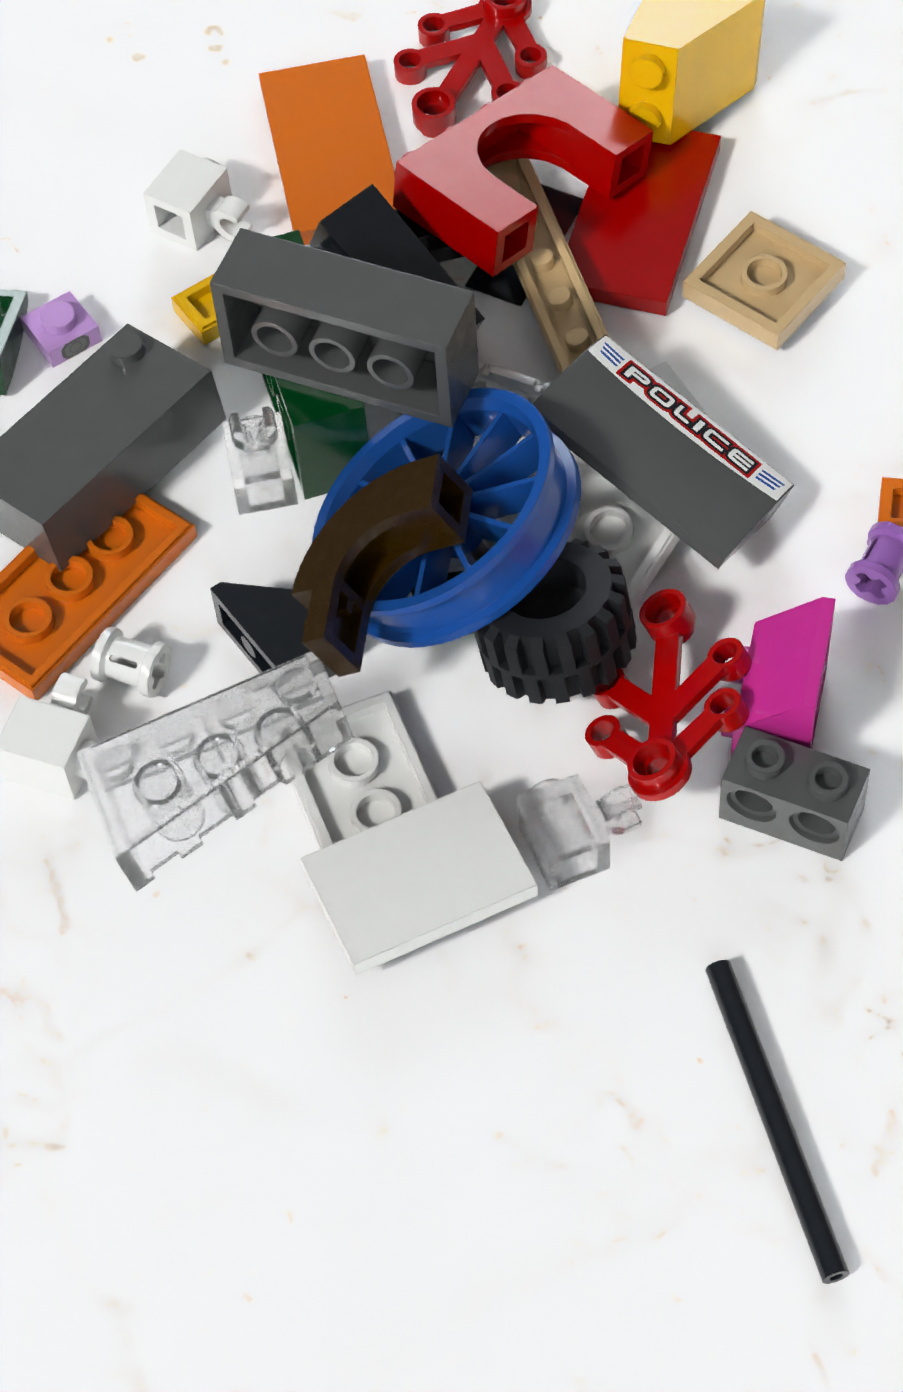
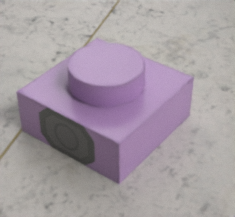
[20,291,102,368]

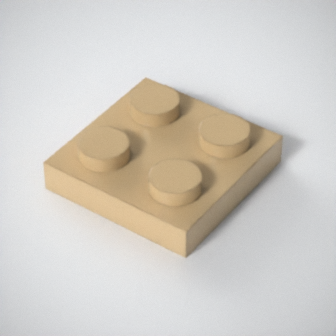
[682,211,846,350]

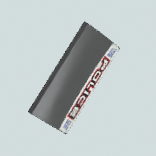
[533,335,794,569]

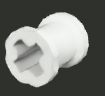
[90,626,171,698]

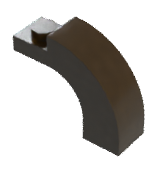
[291,454,473,677]

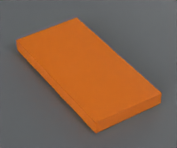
[258,54,396,245]
[0,493,197,700]

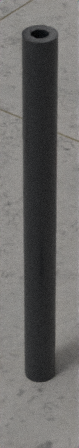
[705,960,850,1284]

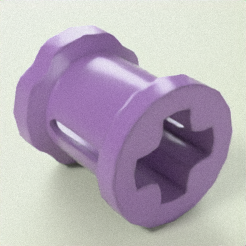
[845,521,903,605]

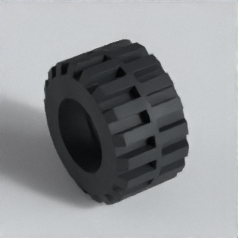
[474,538,637,704]

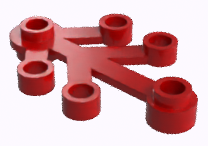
[393,0,547,138]
[585,589,752,801]

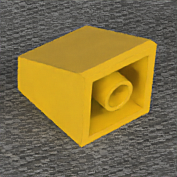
[618,0,766,145]

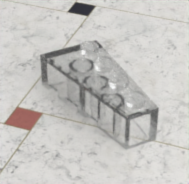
[76,652,354,892]

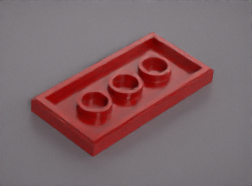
[568,130,721,316]

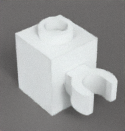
[143,148,253,251]
[0,672,102,800]

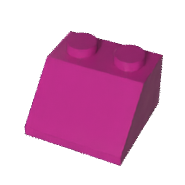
[721,597,836,756]

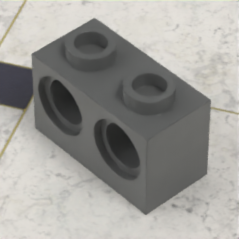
[719,726,871,861]

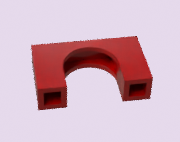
[393,64,654,277]

